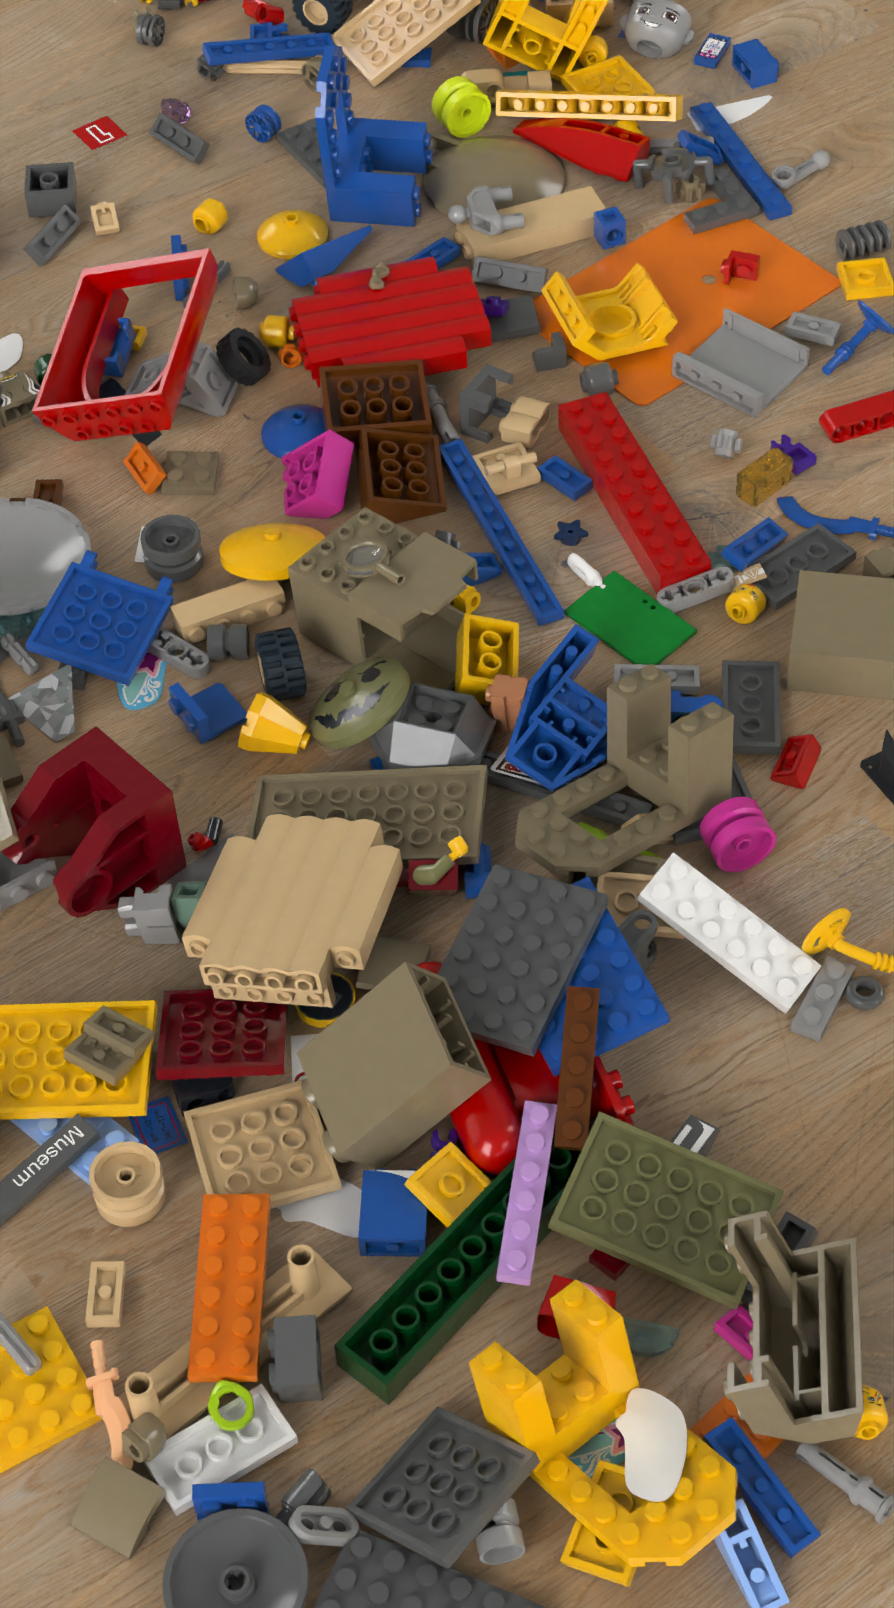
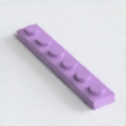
[496,1100,557,1286]

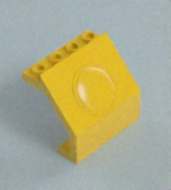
[541,263,678,361]

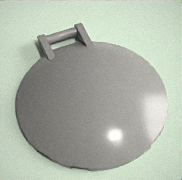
[0,498,92,616]

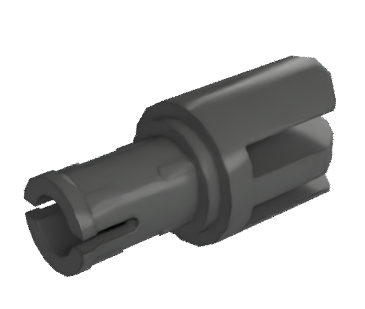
[276,1469,332,1527]

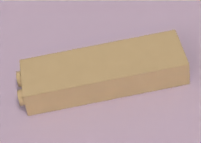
[454,186,606,268]

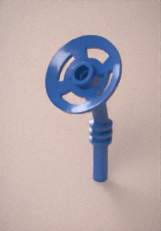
[822,300,894,375]

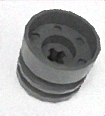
[446,0,499,45]

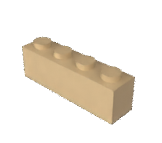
[170,579,287,645]

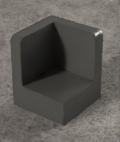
[532,332,567,372]

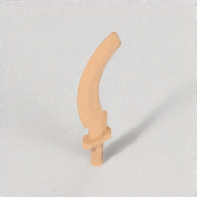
[86,1340,134,1470]

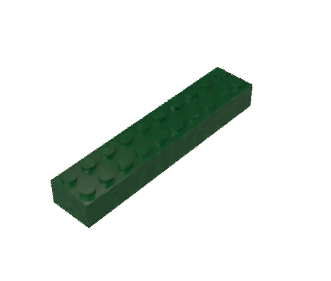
[334,1123,581,1405]

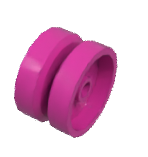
[699,797,777,872]

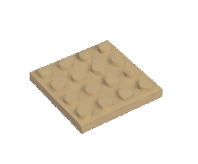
[184,1079,342,1209]

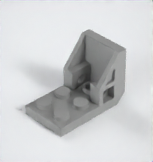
[125,342,239,418]

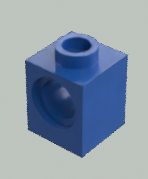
[594,206,626,250]

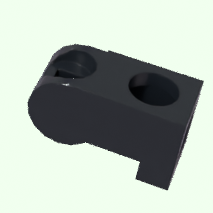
[171,1077,235,1117]

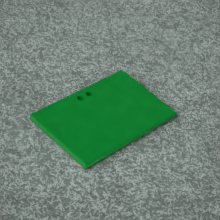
[564,571,697,665]

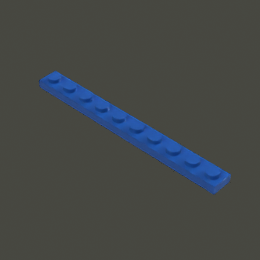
[439,439,564,626]

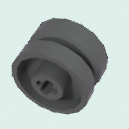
[140,515,204,583]

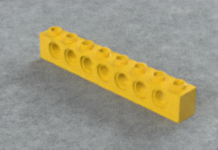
[496,89,683,121]

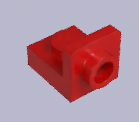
[721,250,760,284]

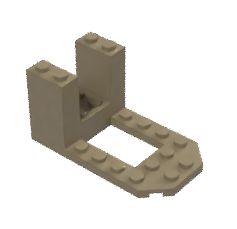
[515,664,734,877]

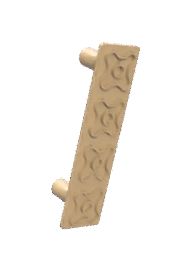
[100,1244,352,1439]

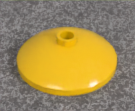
[257,209,329,259]

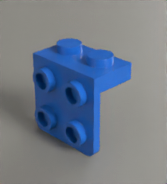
[168,682,247,744]

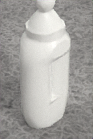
[567,553,606,588]

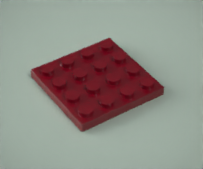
[155,989,288,1080]

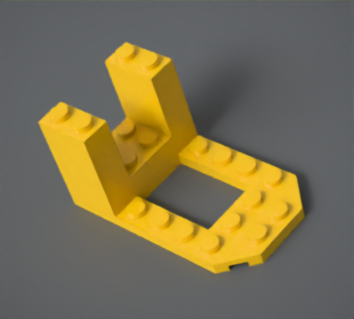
[483,0,609,82]
[468,1279,738,1567]

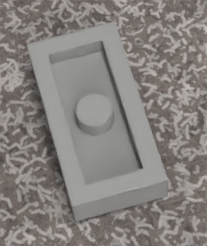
[785,312,842,346]

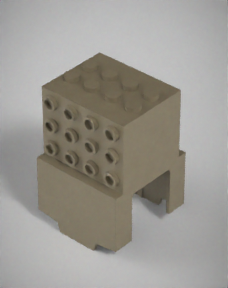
[288,507,478,690]

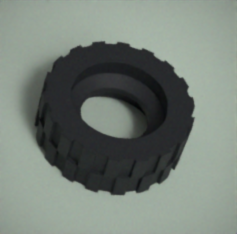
[216,328,271,386]

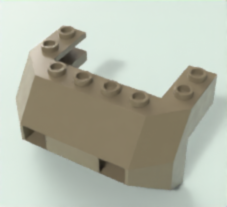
[723,1210,864,1444]

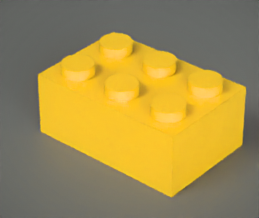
[455,613,519,706]

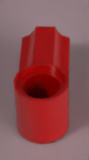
[242,0,284,26]

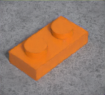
[123,441,167,495]

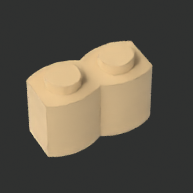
[499,396,551,448]

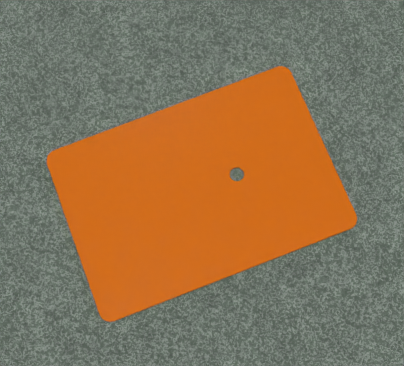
[533,198,840,406]

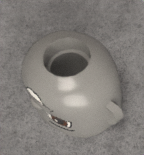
[620,0,694,59]

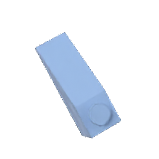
[714,1497,790,1608]

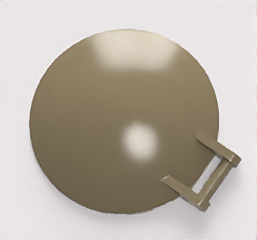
[424,133,565,217]

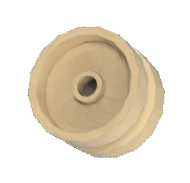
[89,1141,166,1227]

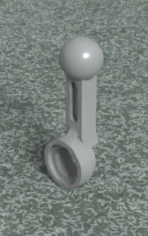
[772,150,830,189]

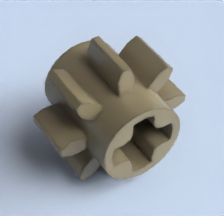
[675,173,706,203]

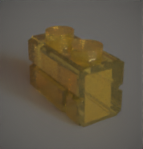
[736,447,793,507]

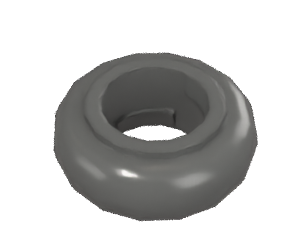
[846,976,884,1011]

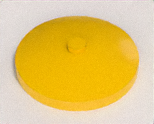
[219,523,326,581]

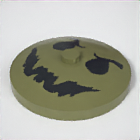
[308,656,410,749]

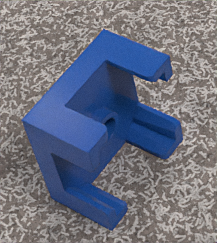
[103,318,136,378]

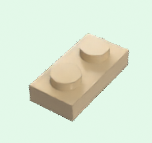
[85,1261,126,1328]

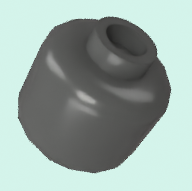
[580,362,619,396]

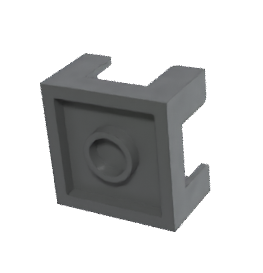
[459,364,513,444]

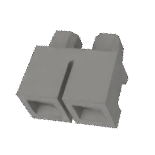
[118,884,183,944]

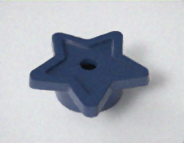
[554,520,589,546]

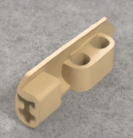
[461,69,552,105]

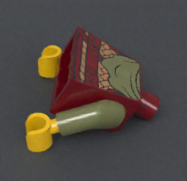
[396,836,468,896]

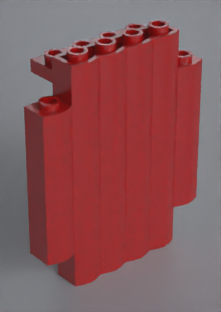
[288,256,492,388]

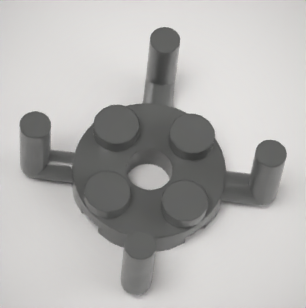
[633,142,715,204]

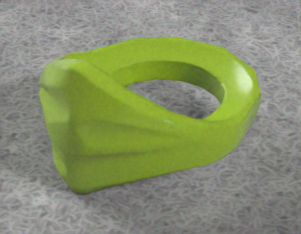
[208,1380,255,1431]

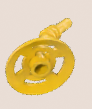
[802,908,894,973]

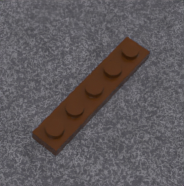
[554,986,600,1151]

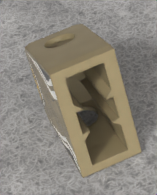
[0,371,41,427]

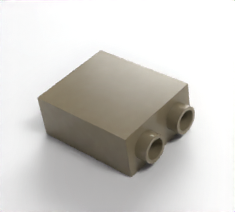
[787,570,894,700]
[297,961,491,1168]

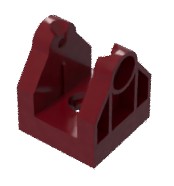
[0,726,187,918]

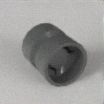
[207,623,250,661]

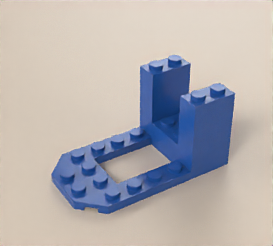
[315,45,433,227]

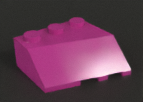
[282,429,354,519]

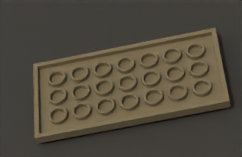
[247,765,488,867]

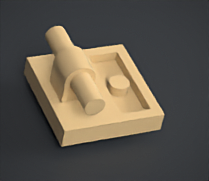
[472,442,541,496]

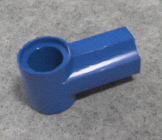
[464,842,492,899]

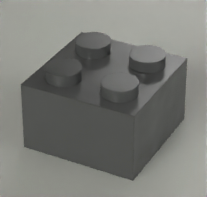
[25,162,77,218]
[268,1315,323,1403]

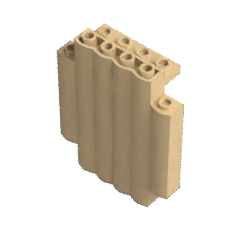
[182,814,403,1008]

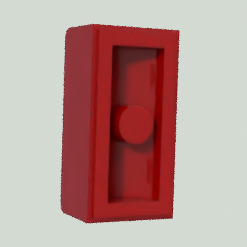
[770,734,822,789]

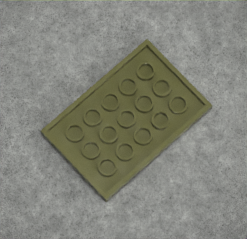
[548,1111,784,1310]

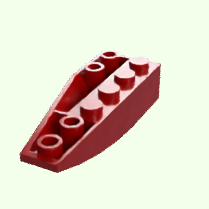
[513,118,651,182]

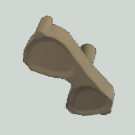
[369,261,390,290]

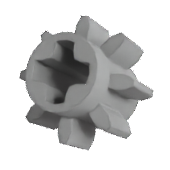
[709,429,743,459]

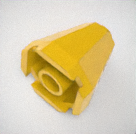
[238,692,311,754]

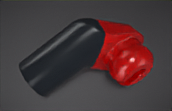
[187,817,223,852]

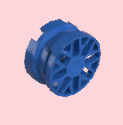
[245,104,282,143]

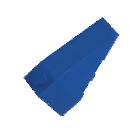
[275,225,372,288]

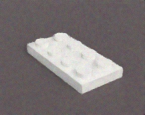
[143,1384,298,1516]

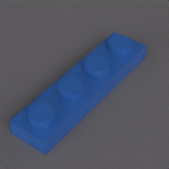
[702,1417,821,1559]

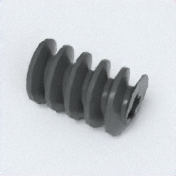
[835,220,891,261]

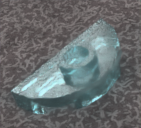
[623,1316,680,1357]

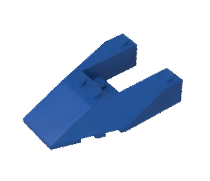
[504,624,607,792]

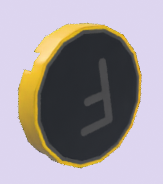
[295,972,356,1028]

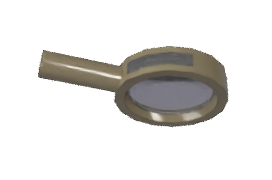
[341,539,405,585]

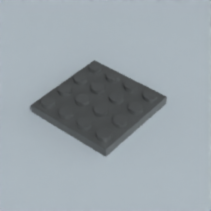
[346,1406,540,1569]

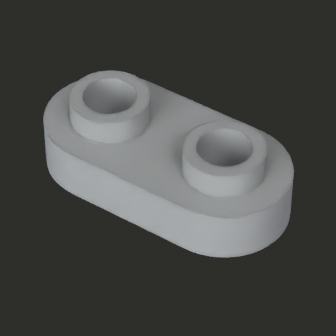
[288,1505,359,1547]

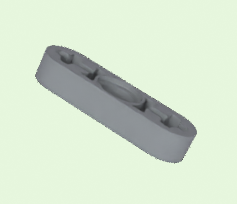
[657,567,735,613]
[148,627,211,679]

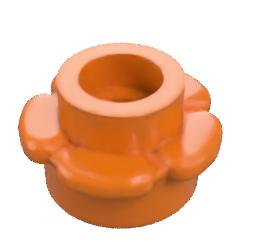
[278,343,303,368]

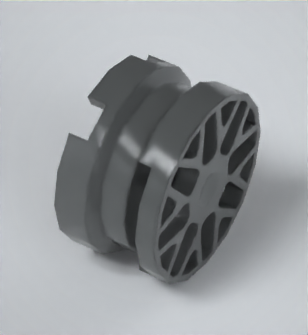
[135,12,165,47]

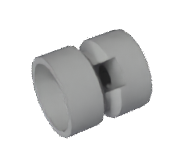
[476,1498,525,1565]

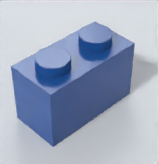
[732,39,779,89]

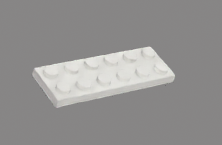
[636,852,822,1014]

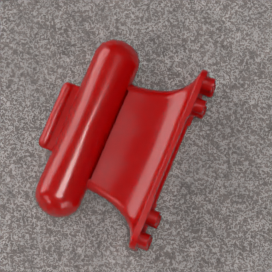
[416,961,635,1175]

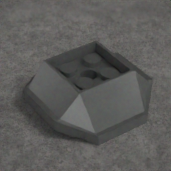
[369,683,497,769]

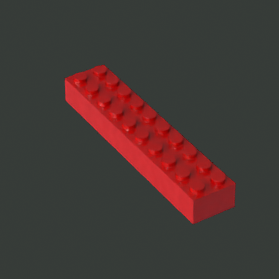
[558,392,711,594]

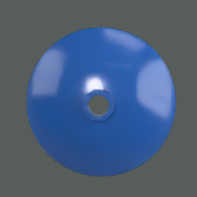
[261,404,325,459]

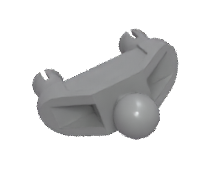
[448,185,525,236]

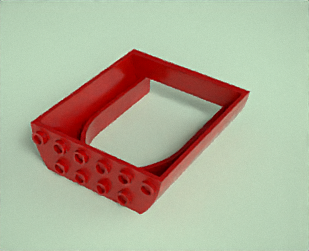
[32,248,218,441]

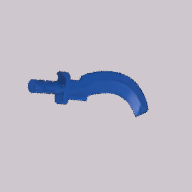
[777,496,894,541]

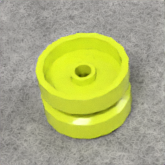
[431,76,491,138]

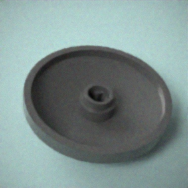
[163,1508,310,1608]

